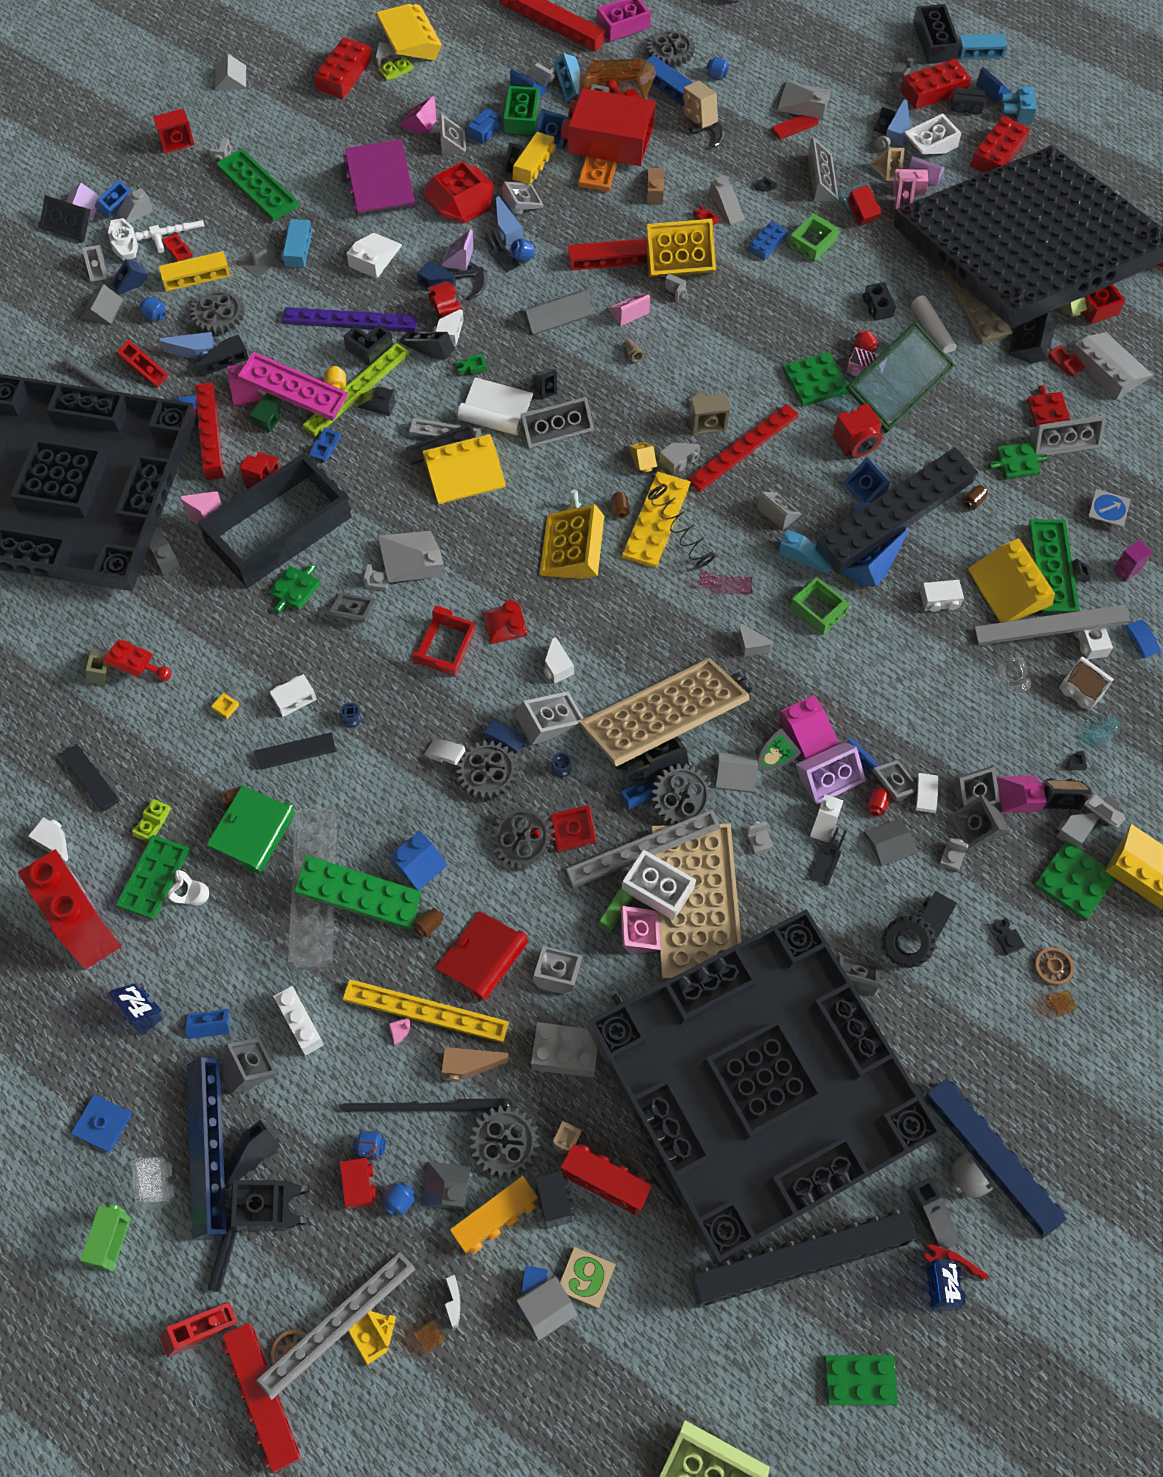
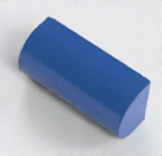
[620,779,658,810]

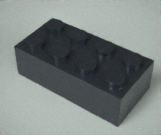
[913,4,960,63]

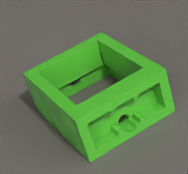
[789,213,839,262]
[790,577,850,635]
[80,1203,131,1272]

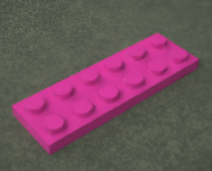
[238,352,348,421]

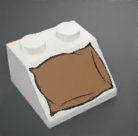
[1059,656,1114,711]

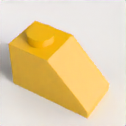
[629,442,657,472]

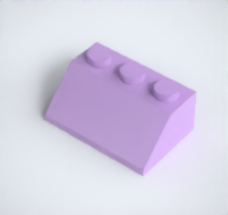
[796,741,866,805]

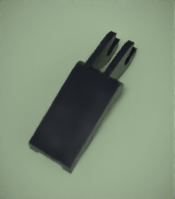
[484,229,521,272]
[810,827,847,885]

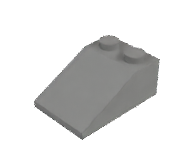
[514,691,584,745]

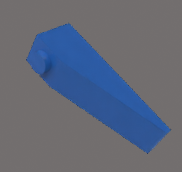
[842,529,908,587]

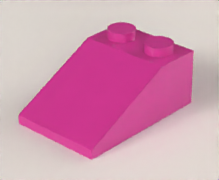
[779,695,839,760]

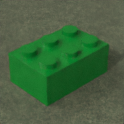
[504,86,540,136]

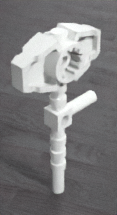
[108,218,204,261]

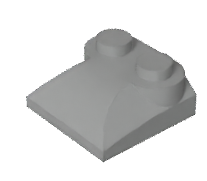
[502,182,544,214]
[533,946,583,994]

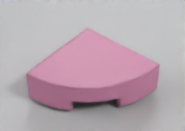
[389,1018,410,1045]

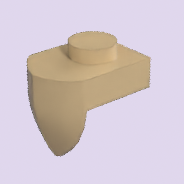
[553,1120,582,1154]

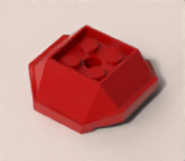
[423,161,494,224]

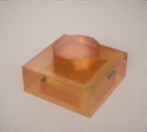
[1048,989,1078,1018]
[414,1320,446,1355]

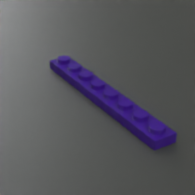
[282,307,417,332]

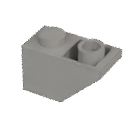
[659,442,700,475]

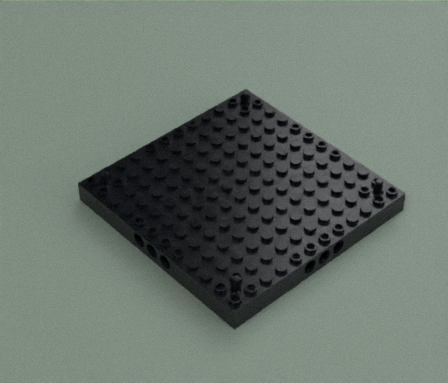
[894,145,1163,328]
[0,374,197,591]
[586,909,943,1265]

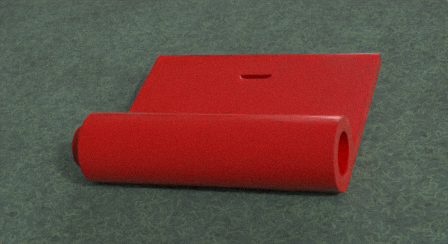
[435,911,529,1001]

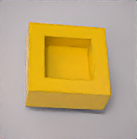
[211,693,239,719]

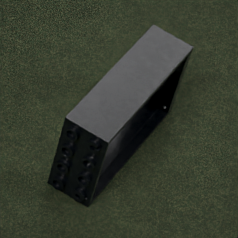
[198,453,352,589]

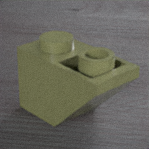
[86,648,110,685]

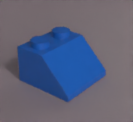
[389,831,447,891]

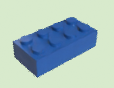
[748,221,788,261]

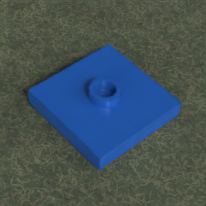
[71,1095,133,1153]

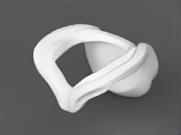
[168,870,209,906]

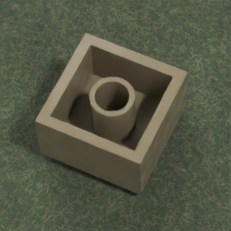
[689,393,730,435]

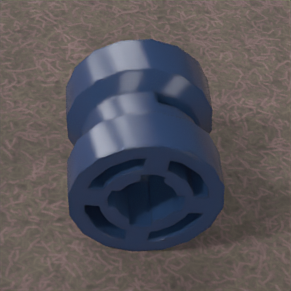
[340,703,361,728]
[552,752,571,778]

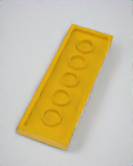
[622,471,691,568]

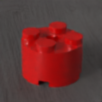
[427,281,461,320]

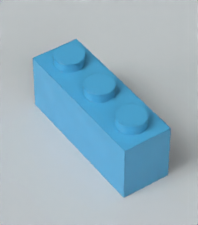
[958,34,1007,59]
[281,219,312,268]

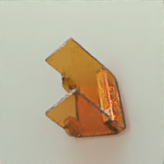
[582,58,656,99]

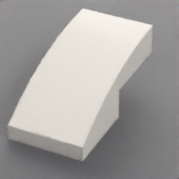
[424,739,465,765]
[916,773,938,813]
[445,1275,460,1329]

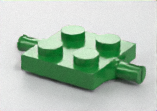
[988,442,1048,480]
[269,563,321,614]

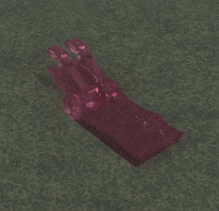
[699,571,753,594]

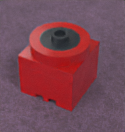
[832,403,883,457]

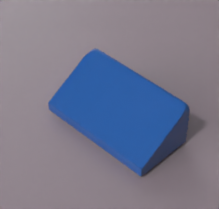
[848,738,880,774]
[185,1009,230,1039]

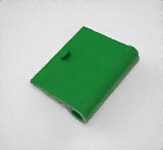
[207,785,296,874]

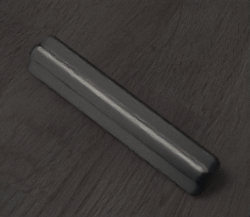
[208,1223,238,1292]

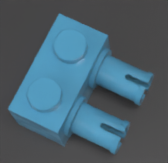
[1001,86,1036,123]

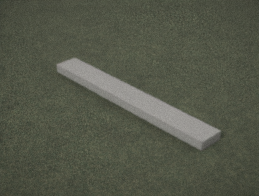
[975,605,1130,646]
[566,809,721,888]
[256,1252,415,1400]

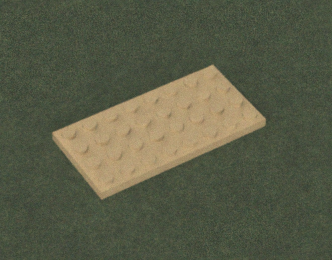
[579,658,750,766]
[652,823,741,980]

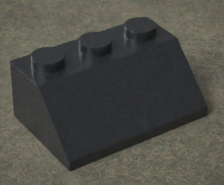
[1008,312,1056,364]

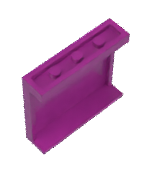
[343,139,415,217]

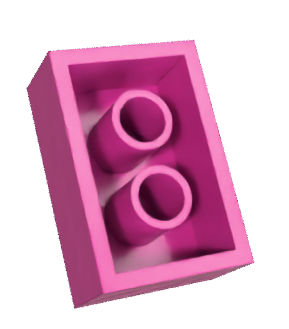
[597,0,651,41]

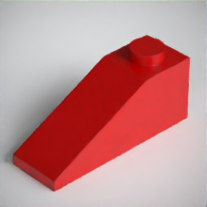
[117,340,169,388]
[159,1302,238,1358]

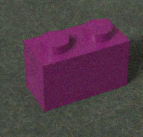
[1113,540,1152,582]

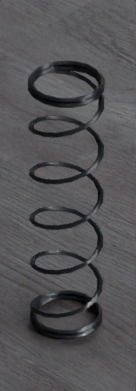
[648,484,716,569]

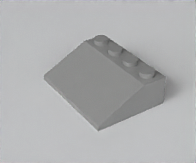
[1070,332,1153,400]

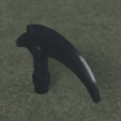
[690,122,725,148]
[452,262,487,300]

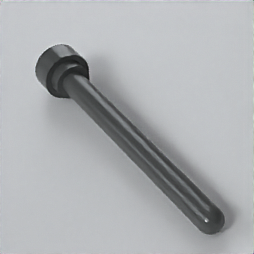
[62,356,114,391]

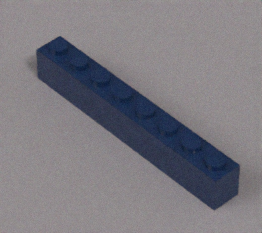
[187,1057,227,1240]
[924,1078,1067,1239]

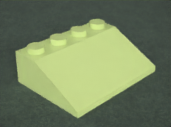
[659,1420,770,1477]

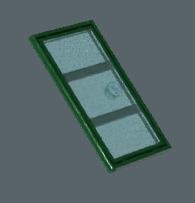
[846,322,956,433]

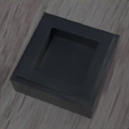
[1072,559,1090,582]

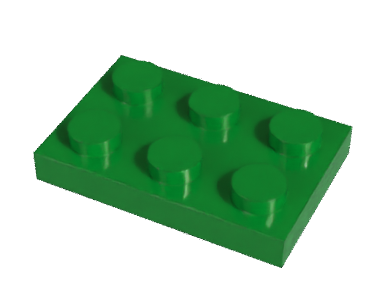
[825,1355,898,1405]

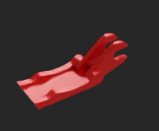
[922,1245,989,1281]

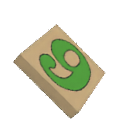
[560,1247,616,1309]

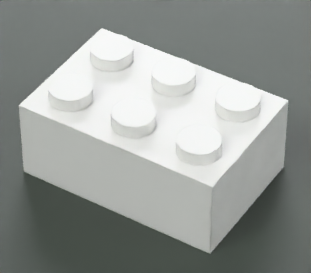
[622,850,696,921]

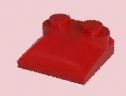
[482,600,527,644]

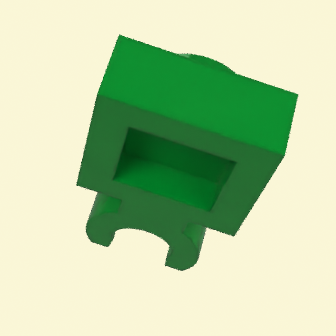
[455,354,487,375]

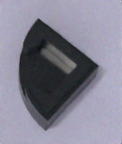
[755,176,777,191]
[1066,751,1087,771]

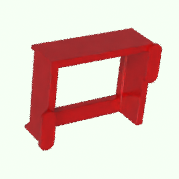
[413,606,475,677]

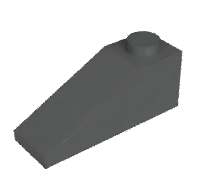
[149,527,180,576]

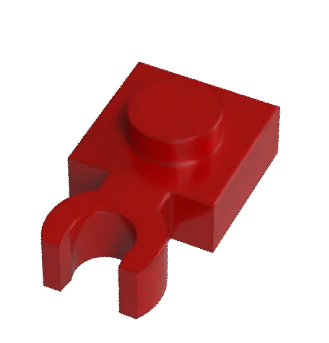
[693,205,719,225]

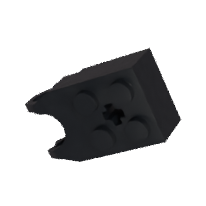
[615,736,690,785]
[229,1180,310,1231]

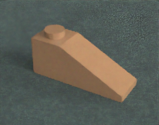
[647,168,664,205]
[442,1047,509,1082]

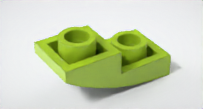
[378,56,414,80]
[132,799,171,843]

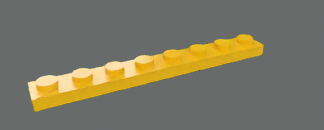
[343,979,509,1043]

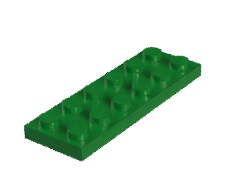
[216,148,299,222]
[1028,519,1080,615]
[293,855,421,930]

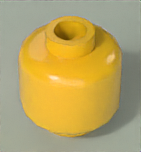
[324,366,346,390]

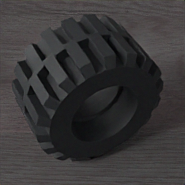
[881,915,937,968]

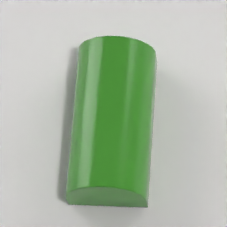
[597,889,632,933]

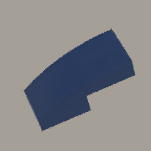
[482,720,527,754]

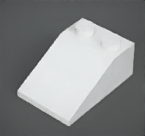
[904,114,961,154]
[347,233,402,278]

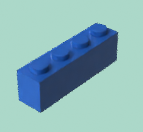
[640,55,693,106]

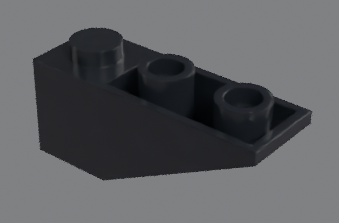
[224,1120,280,1189]
[906,1177,960,1249]

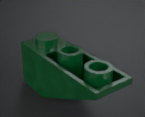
[250,393,281,433]

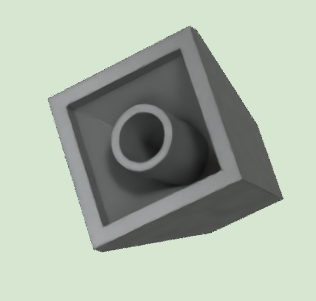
[950,795,1010,849]
[222,1037,277,1094]
[421,1161,471,1211]

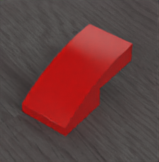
[162,233,193,262]
[1048,344,1085,377]

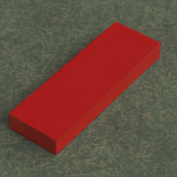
[771,115,819,140]

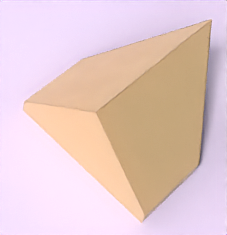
[869,148,904,181]

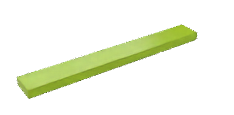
[302,343,409,437]

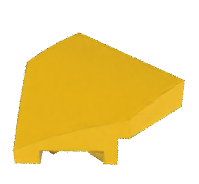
[347,1310,396,1366]

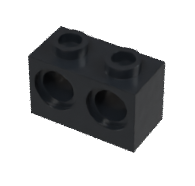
[863,282,896,321]

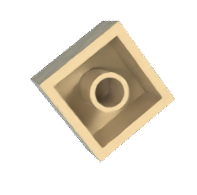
[683,81,718,128]

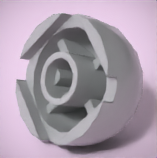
[951,1152,993,1198]

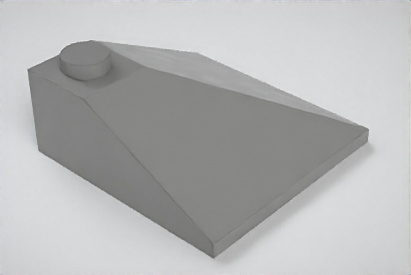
[777,81,831,120]
[377,531,444,582]

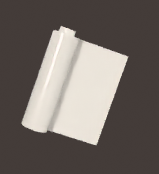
[455,377,533,436]

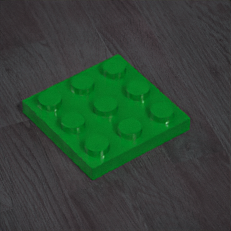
[782,352,849,407]
[1034,840,1115,921]

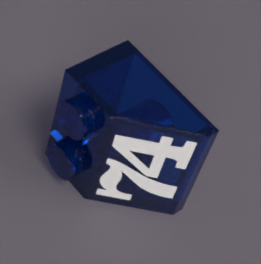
[108,983,163,1035]
[926,1258,966,1312]

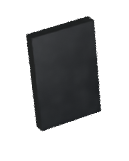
[39,195,91,242]

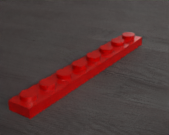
[688,404,799,492]

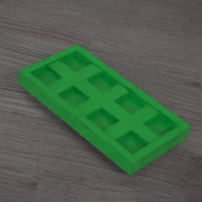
[116,835,190,921]

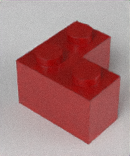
[240,452,280,489]

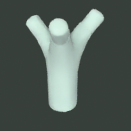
[567,490,581,510]

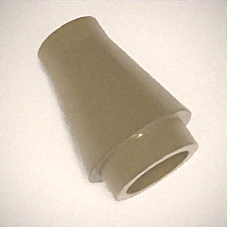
[623,339,644,362]

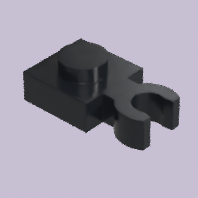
[993,917,1026,956]

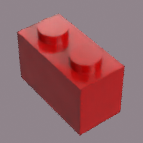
[847,185,881,226]
[340,1158,377,1210]

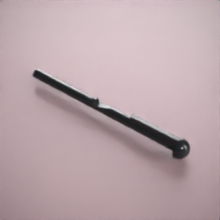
[343,1098,513,1112]

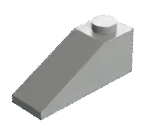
[709,175,745,226]

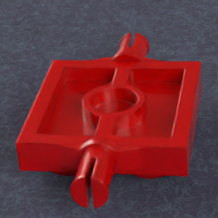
[1027,385,1071,427]

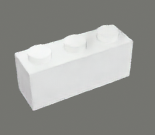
[274,986,324,1056]

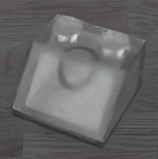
[131,1157,175,1211]

